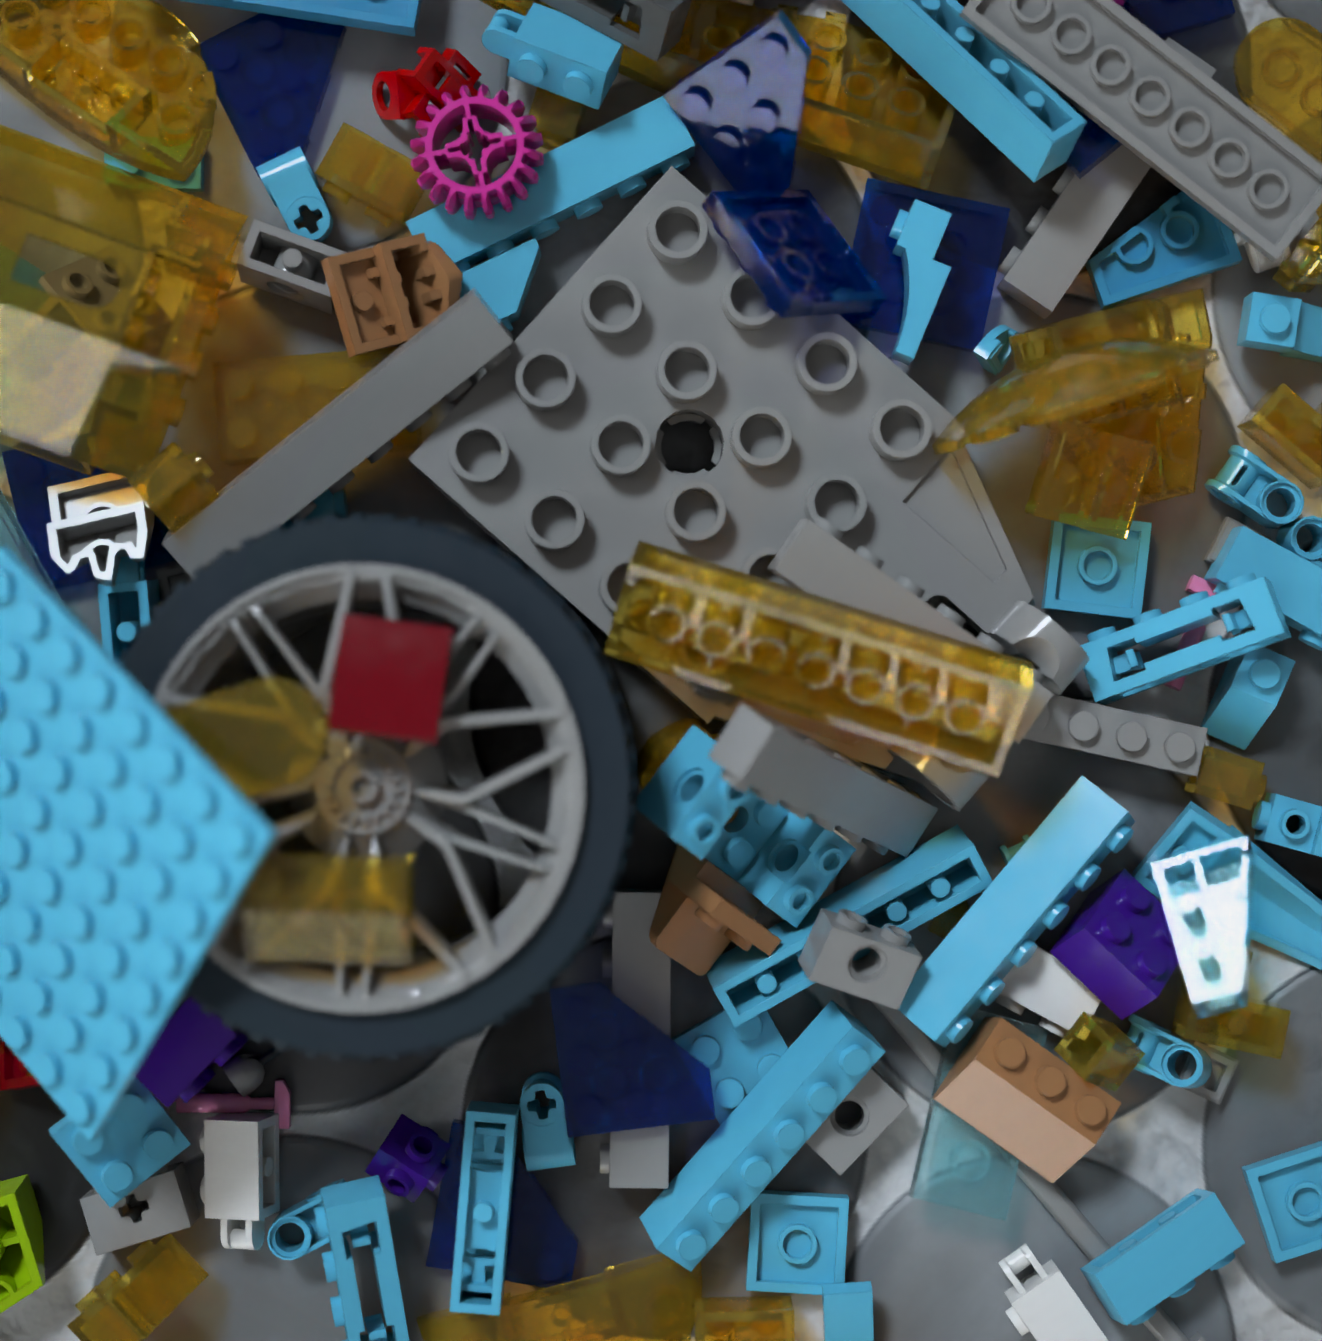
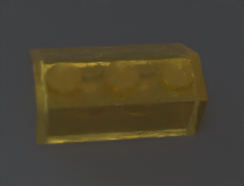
[239,851,415,965]

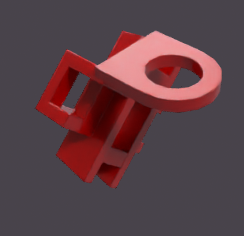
[372,47,481,137]

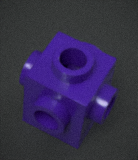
[364,1114,451,1203]

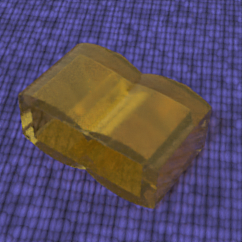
[315,122,426,228]

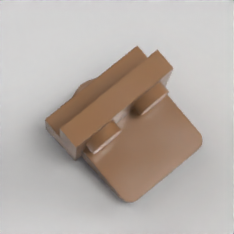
[321,233,463,358]
[649,843,781,976]

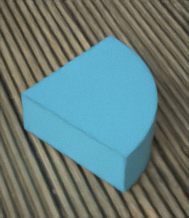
[973,325,1023,375]

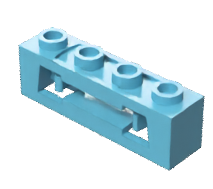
[1080,573,1291,705]
[449,1101,520,1316]
[314,1175,409,1341]

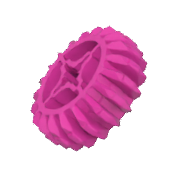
[410,84,544,220]

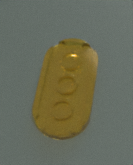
[1233,17,1322,162]
[164,678,330,800]

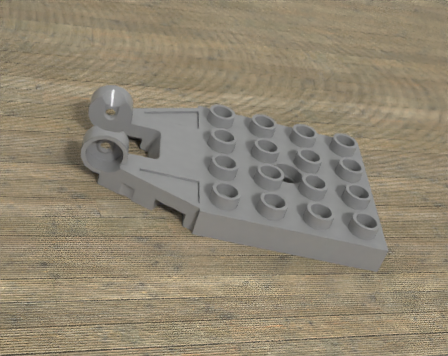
[408,166,1090,812]

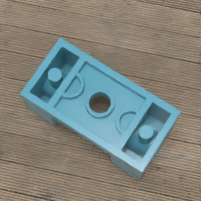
[636,724,856,928]

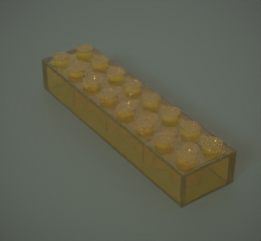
[603,540,1033,778]

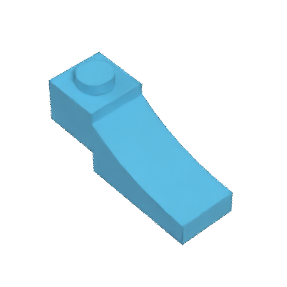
[889,199,952,365]
[1236,291,1322,363]

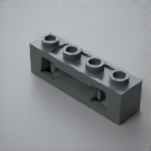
[540,0,691,62]

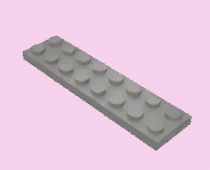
[959,0,1322,262]

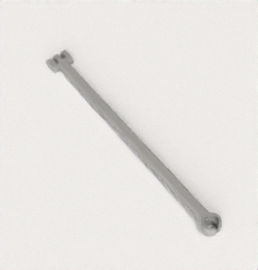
[862,954,1206,1341]

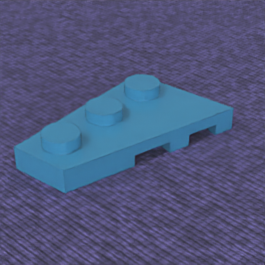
[1085,191,1242,310]

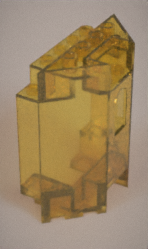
[0,124,248,485]

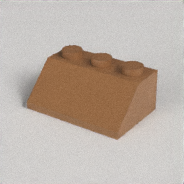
[932,1017,1122,1183]

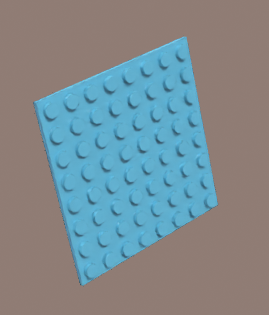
[0,546,278,1141]

